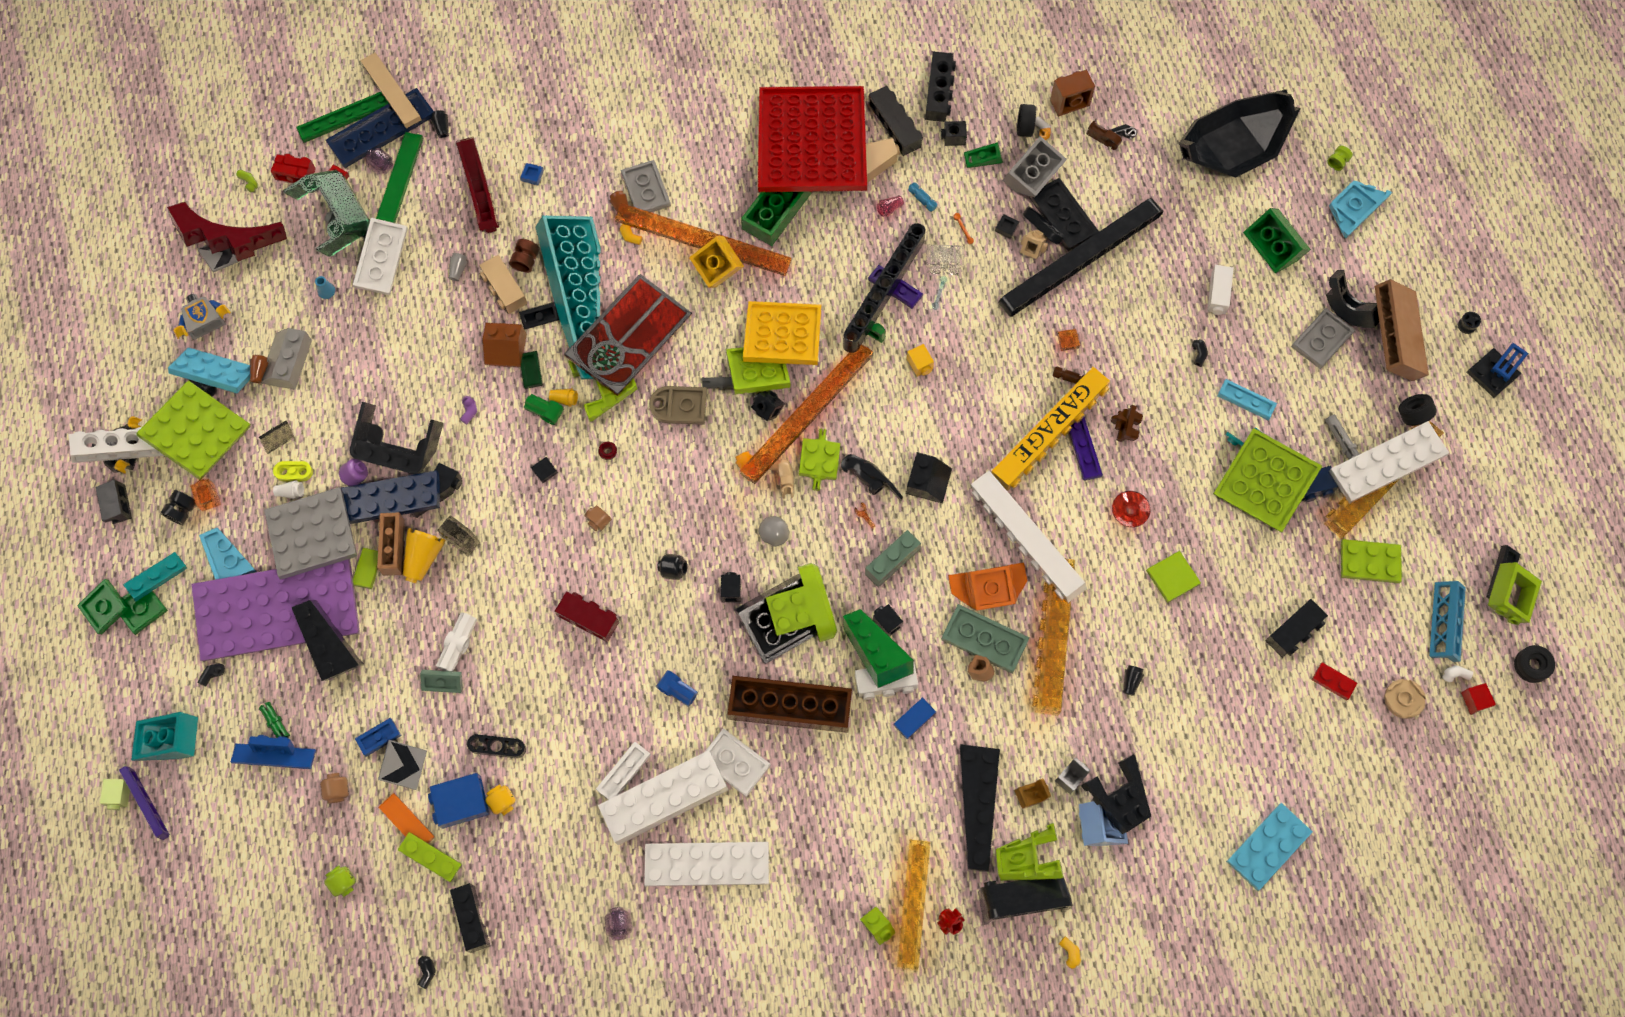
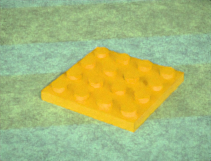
[743,301,821,365]

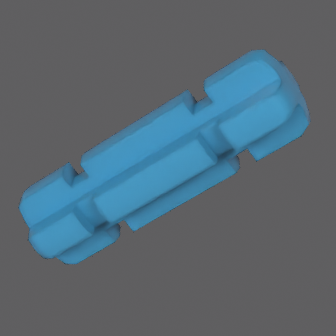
[908,182,937,212]

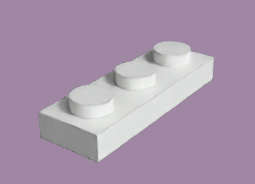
[596,742,651,800]

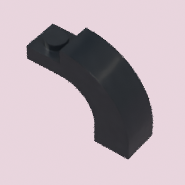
[1326,270,1379,328]

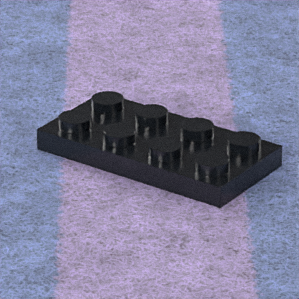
[1029,178,1099,252]

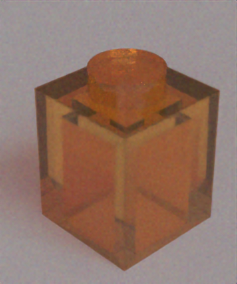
[190,479,221,511]

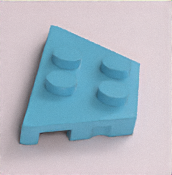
[1329,181,1392,238]

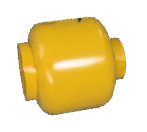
[485,784,516,816]

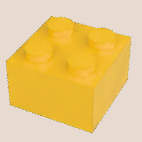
[689,236,744,288]

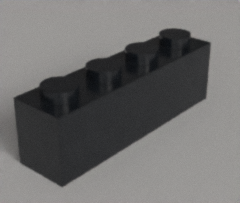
[868,85,923,156]

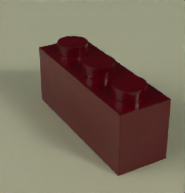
[554,591,619,643]

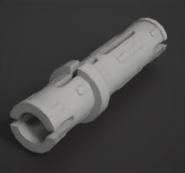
[1325,414,1360,459]

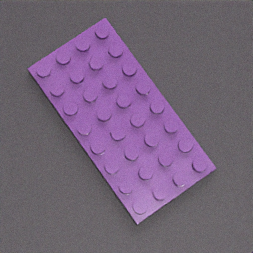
[191,559,360,661]

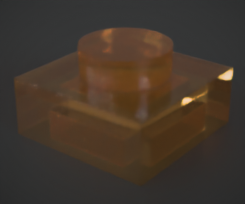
[1057,329,1080,351]

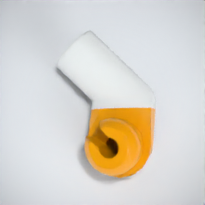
[1035,116,1051,140]

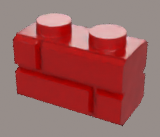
[271,154,316,186]

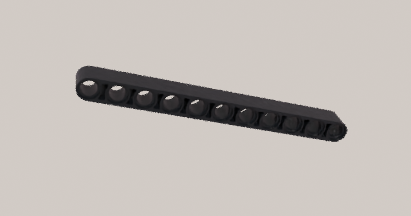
[998,198,1164,317]

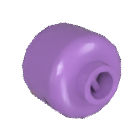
[339,459,368,486]

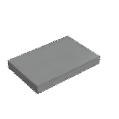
[621,160,671,217]
[1291,308,1355,369]

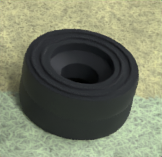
[1017,104,1036,137]
[1398,394,1437,426]
[1514,645,1555,683]

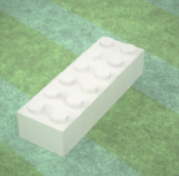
[598,750,729,845]

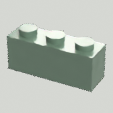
[865,530,921,588]

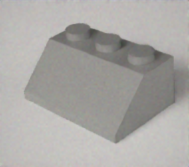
[1002,136,1067,197]
[261,328,312,390]

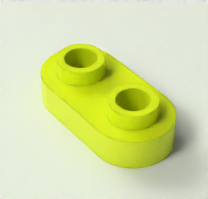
[273,461,313,482]

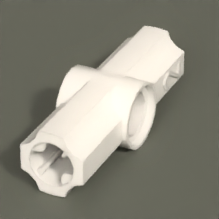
[436,612,477,671]

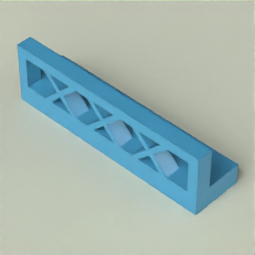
[1429,581,1466,662]

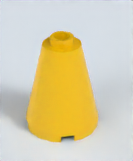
[403,528,446,583]

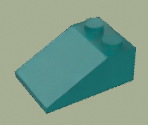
[131,712,198,761]

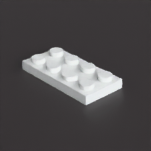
[353,218,408,295]

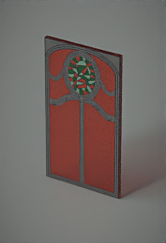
[564,274,692,396]

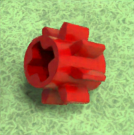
[937,908,965,935]

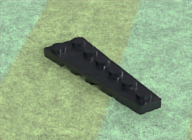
[959,744,1000,872]

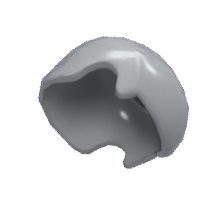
[758,516,790,547]

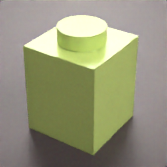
[100,779,130,810]

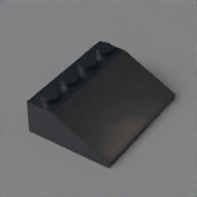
[734,574,818,664]

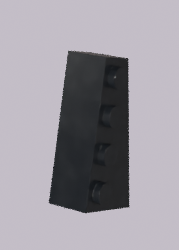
[291,600,364,681]

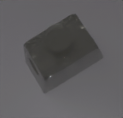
[438,515,480,557]

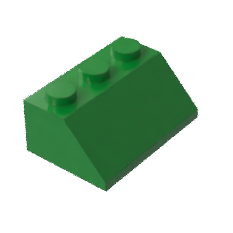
[1243,208,1311,274]

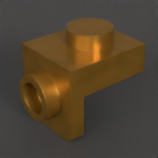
[1014,778,1051,809]

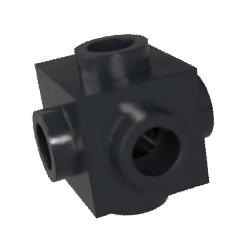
[751,390,785,421]

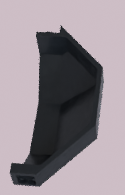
[1179,89,1301,178]

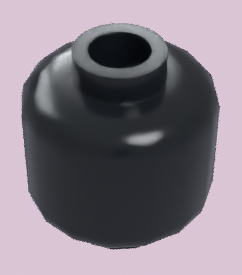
[657,554,688,580]

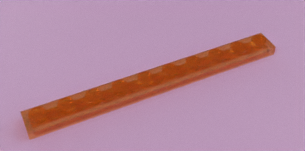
[615,203,792,276]
[740,344,873,484]

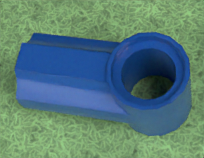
[656,670,698,707]

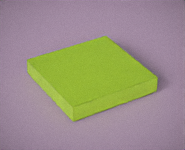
[1146,551,1201,603]

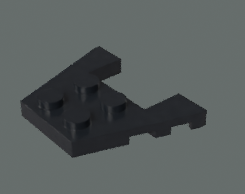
[1081,754,1151,834]

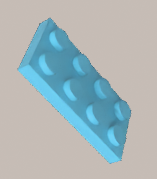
[168,347,250,394]
[1226,803,1313,891]

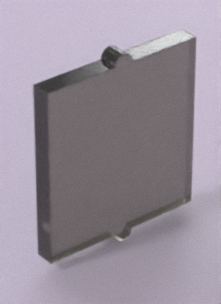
[259,420,294,454]

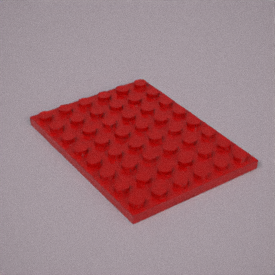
[758,86,867,192]

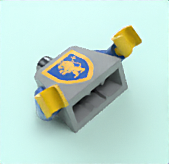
[173,294,231,340]

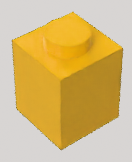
[906,344,934,377]

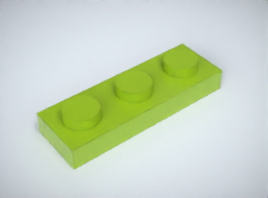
[398,832,462,882]

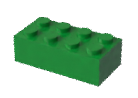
[741,192,811,246]

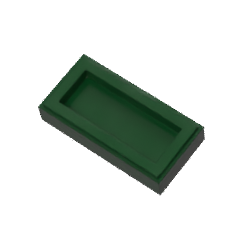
[521,351,543,389]

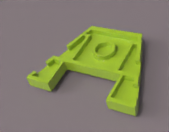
[568,356,638,422]
[996,823,1064,881]

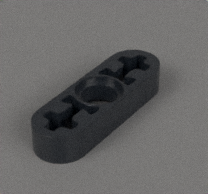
[1023,206,1064,245]
[467,734,526,758]

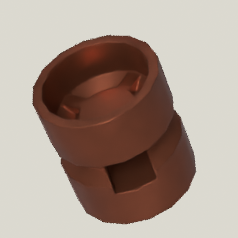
[509,239,540,273]

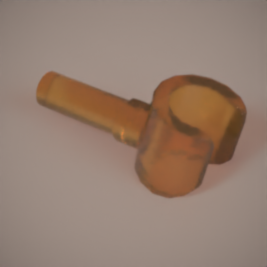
[855,503,876,529]

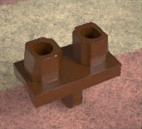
[1111,405,1143,442]

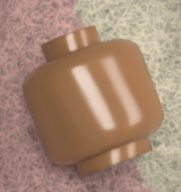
[320,773,349,804]

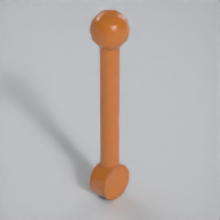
[953,213,974,244]

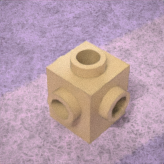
[1020,230,1048,259]

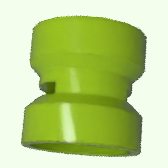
[1327,146,1353,171]

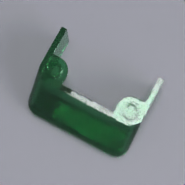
[283,170,370,257]

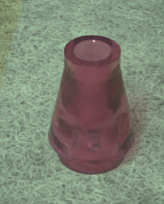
[877,195,904,217]

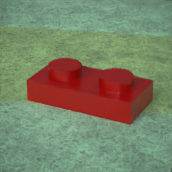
[1311,662,1358,701]

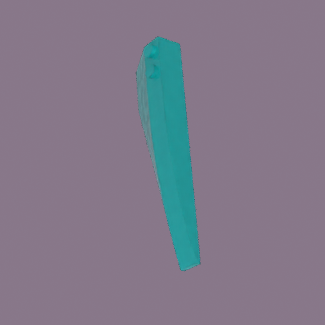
[535,215,601,380]

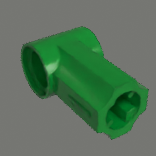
[524,394,564,425]

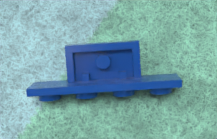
[230,735,316,769]

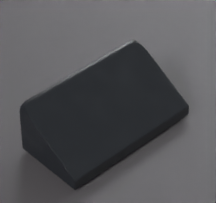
[519,302,560,330]

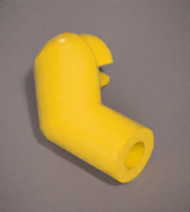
[620,223,642,245]
[1059,936,1081,969]

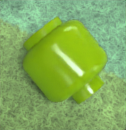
[324,865,356,898]

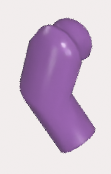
[460,396,477,425]

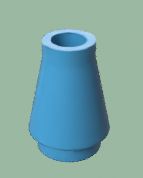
[315,276,336,299]

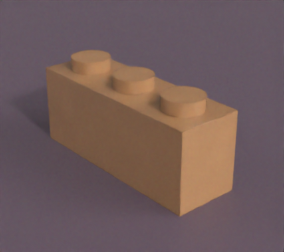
[377,513,405,576]

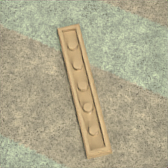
[360,52,421,128]

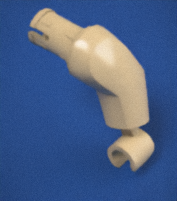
[762,456,794,499]

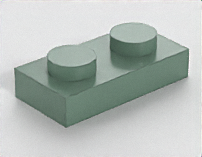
[420,670,463,693]

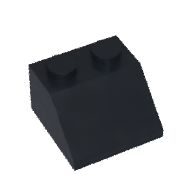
[906,452,952,504]

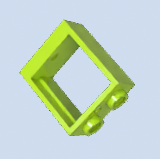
[1488,562,1542,625]

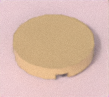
[1384,679,1426,719]

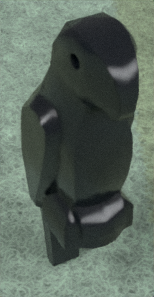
[841,454,903,501]

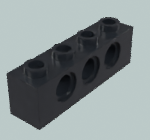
[925,51,956,122]

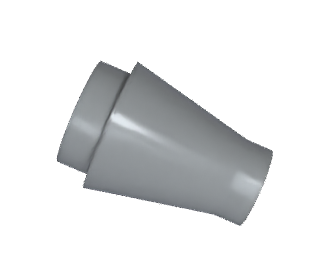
[448,253,468,281]

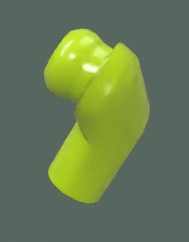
[236,170,258,192]

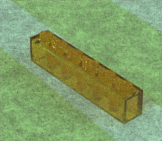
[896,839,930,971]

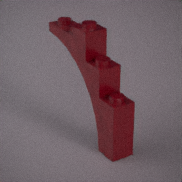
[456,136,499,233]
[167,201,287,261]

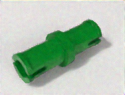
[259,702,290,738]

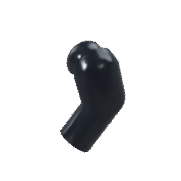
[1110,124,1137,139]
[1192,339,1208,367]
[197,663,225,687]
[417,956,436,989]

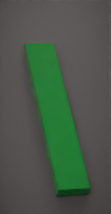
[296,92,389,143]
[376,132,424,223]

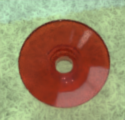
[1112,491,1151,528]

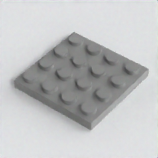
[264,487,357,580]

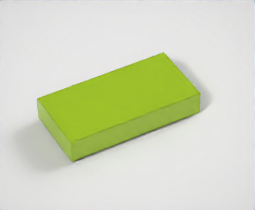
[353,548,378,589]

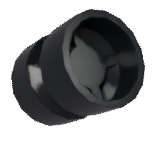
[160,490,197,525]

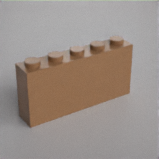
[1374,279,1429,381]

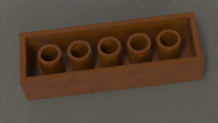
[727,675,852,733]

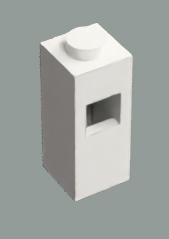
[1207,265,1234,315]

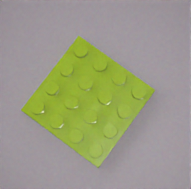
[137,380,251,481]
[1213,428,1322,533]

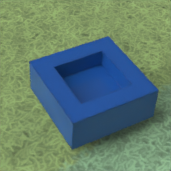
[520,163,544,185]

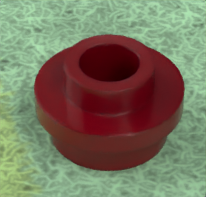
[598,441,617,460]

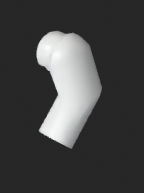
[1443,665,1473,682]

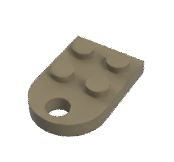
[649,386,707,425]

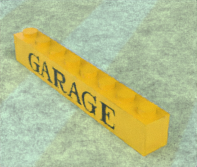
[991,367,1110,491]

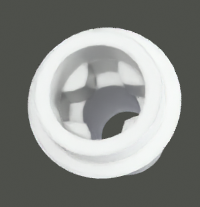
[273,480,304,499]

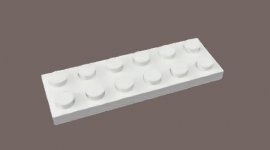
[1329,421,1449,504]
[644,842,769,887]

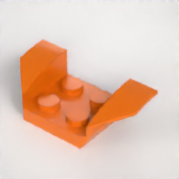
[948,562,1028,611]

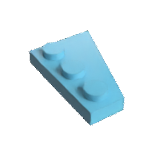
[199,528,257,580]

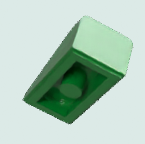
[964,142,1003,168]

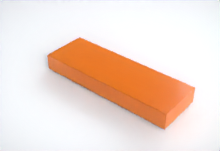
[378,793,435,843]

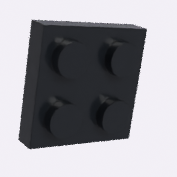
[1466,348,1522,398]

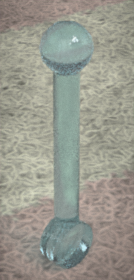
[932,276,947,310]

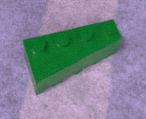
[843,609,914,688]

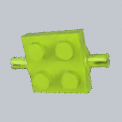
[798,428,841,491]

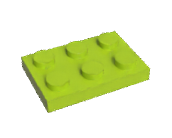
[1341,539,1402,583]

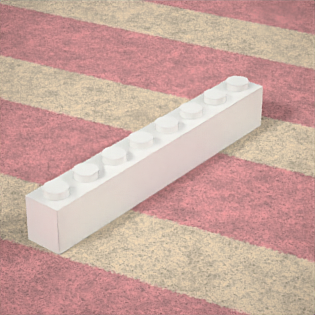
[971,471,1087,603]

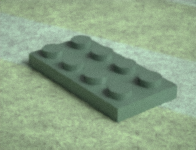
[941,604,1030,674]

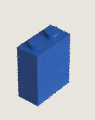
[428,773,490,829]

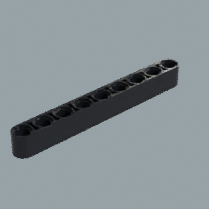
[843,223,926,353]

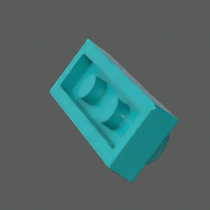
[123,552,187,602]

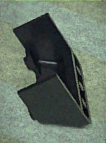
[350,402,443,474]
[978,876,1073,925]

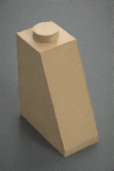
[866,138,900,183]

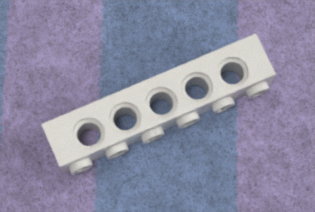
[69,427,165,463]

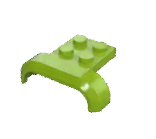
[766,563,837,642]

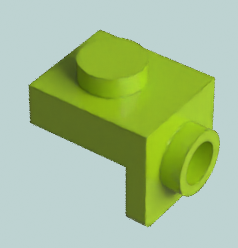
[860,906,895,945]

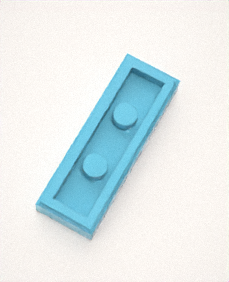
[1217,379,1277,421]

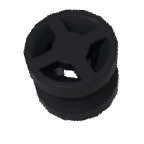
[1458,311,1481,334]

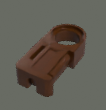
[1086,121,1122,150]

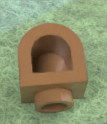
[584,505,612,531]
[968,655,995,682]

